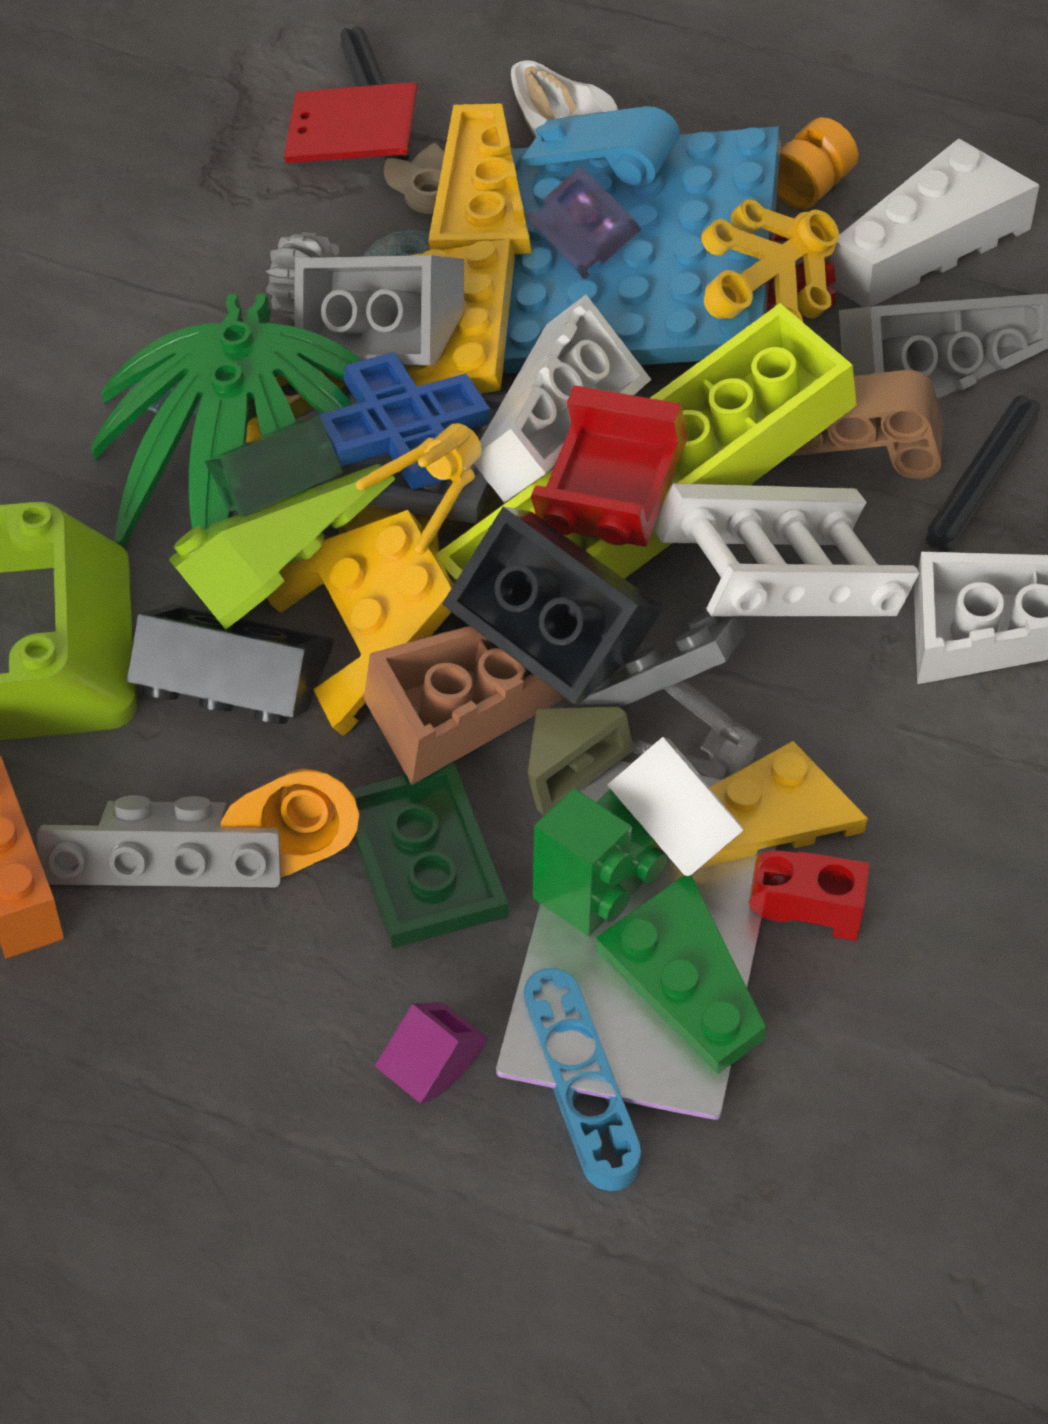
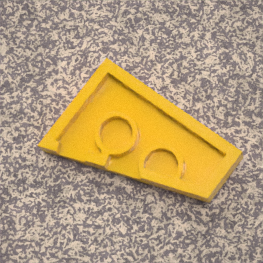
[698,741,868,870]

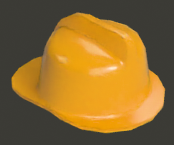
[220,769,360,877]

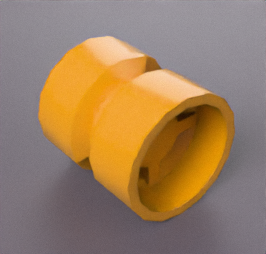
[777,117,859,210]

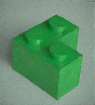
[533,788,668,937]

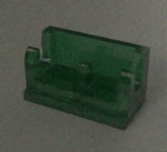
[205,415,343,517]

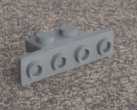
[36,795,281,888]

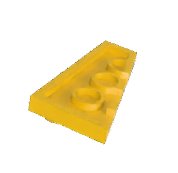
[428,103,532,254]

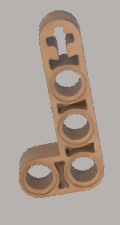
[788,370,944,480]

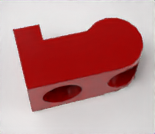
[749,850,869,941]

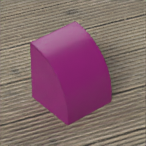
[375,1002,488,1104]

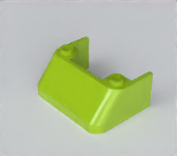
[0,502,138,741]

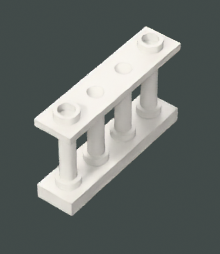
[653,483,920,616]

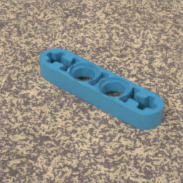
[524,968,641,1191]

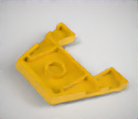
[267,510,454,736]

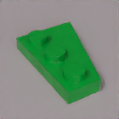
[596,875,766,1074]

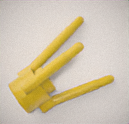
[355,423,482,555]

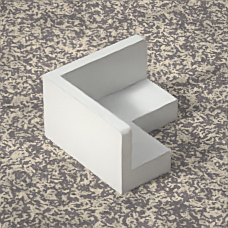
[607,737,745,876]

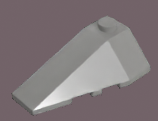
[839,293,1048,400]

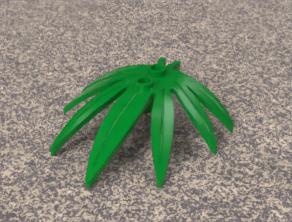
[91,294,363,548]

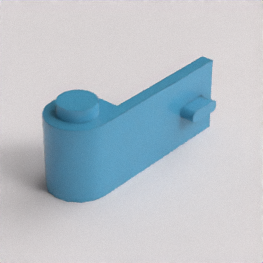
[522,106,680,186]

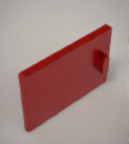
[284,82,418,163]

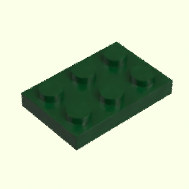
[349,762,509,949]

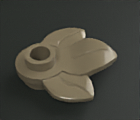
[384,143,445,214]

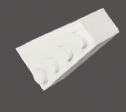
[829,138,1039,307]
[474,294,651,503]
[914,552,1048,684]

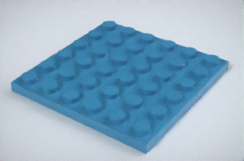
[503,126,781,374]

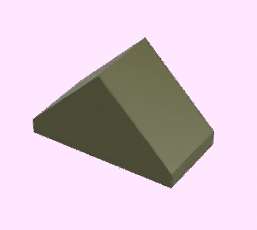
[528,707,634,816]

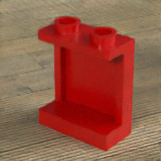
[531,385,688,547]

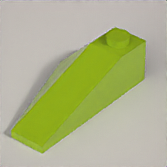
[169,464,395,630]

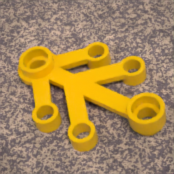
[701,199,839,322]

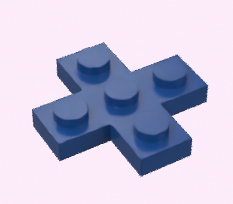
[316,352,490,490]

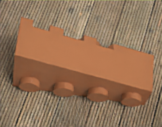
[364,626,565,785]

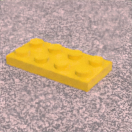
[403,238,515,394]

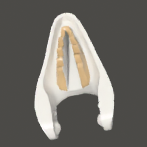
[511,60,618,139]

